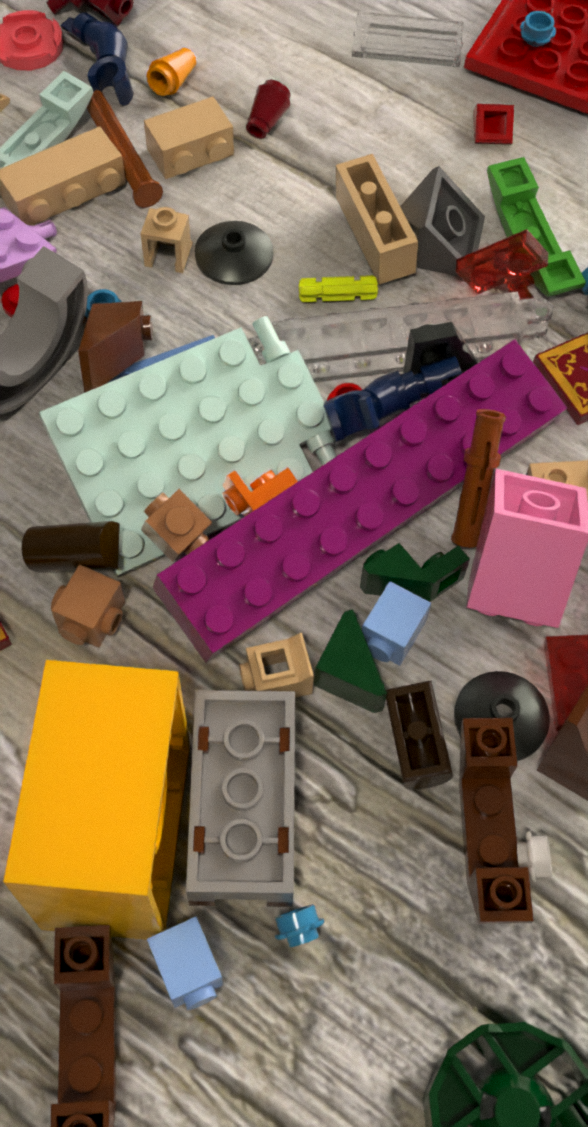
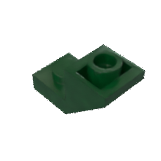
[360,543,470,602]

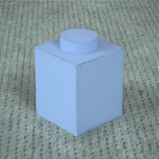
[362,581,431,666]
[147,916,223,1010]

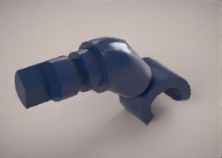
[60,12,134,106]
[323,356,462,442]

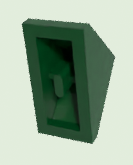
[314,609,387,713]

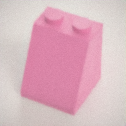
[467,469,588,628]

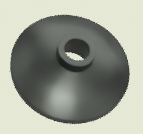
[195,221,273,285]
[454,671,550,761]

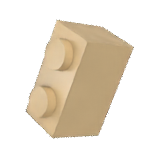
[144,96,234,179]

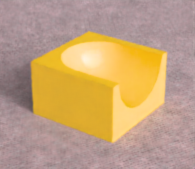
[3,660,190,940]

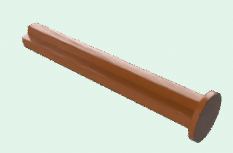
[86,90,163,208]

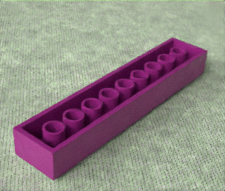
[152,339,567,663]

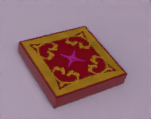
[533,332,588,425]

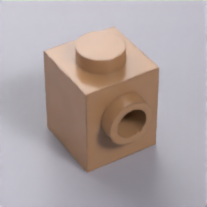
[141,489,212,562]
[51,564,125,648]

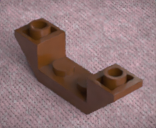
[459,718,534,924]
[50,925,116,1127]

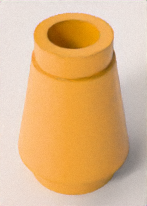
[146,48,196,96]

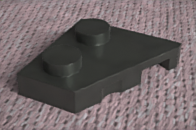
[403,322,479,386]

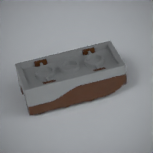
[186,690,295,907]

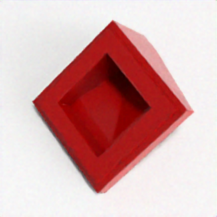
[473,104,514,144]

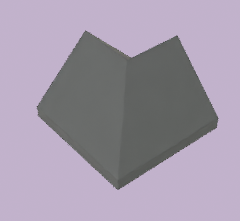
[400,166,485,278]

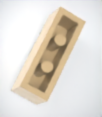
[0,126,126,226]
[336,154,418,285]

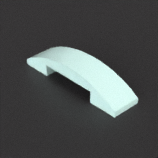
[0,71,94,169]

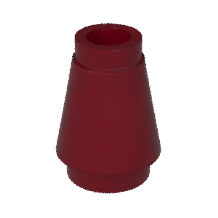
[246,79,291,139]

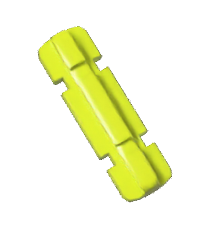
[298,275,378,302]

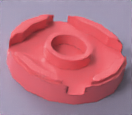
[0,10,64,71]

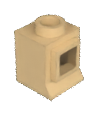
[140,207,193,273]
[239,633,314,698]

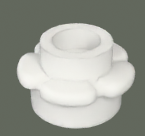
[517,831,552,883]

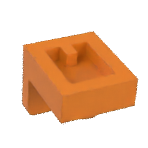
[222,468,298,517]

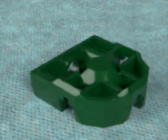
[422,1022,588,1127]

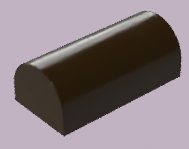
[21,521,120,573]
[386,680,453,789]

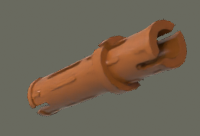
[451,409,506,548]

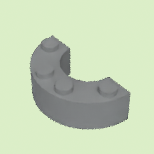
[0,246,88,414]

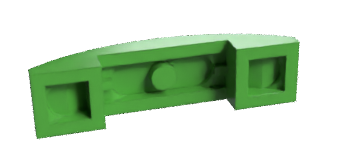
[487,157,586,297]

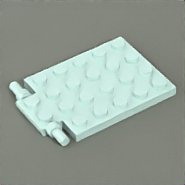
[39,316,337,577]

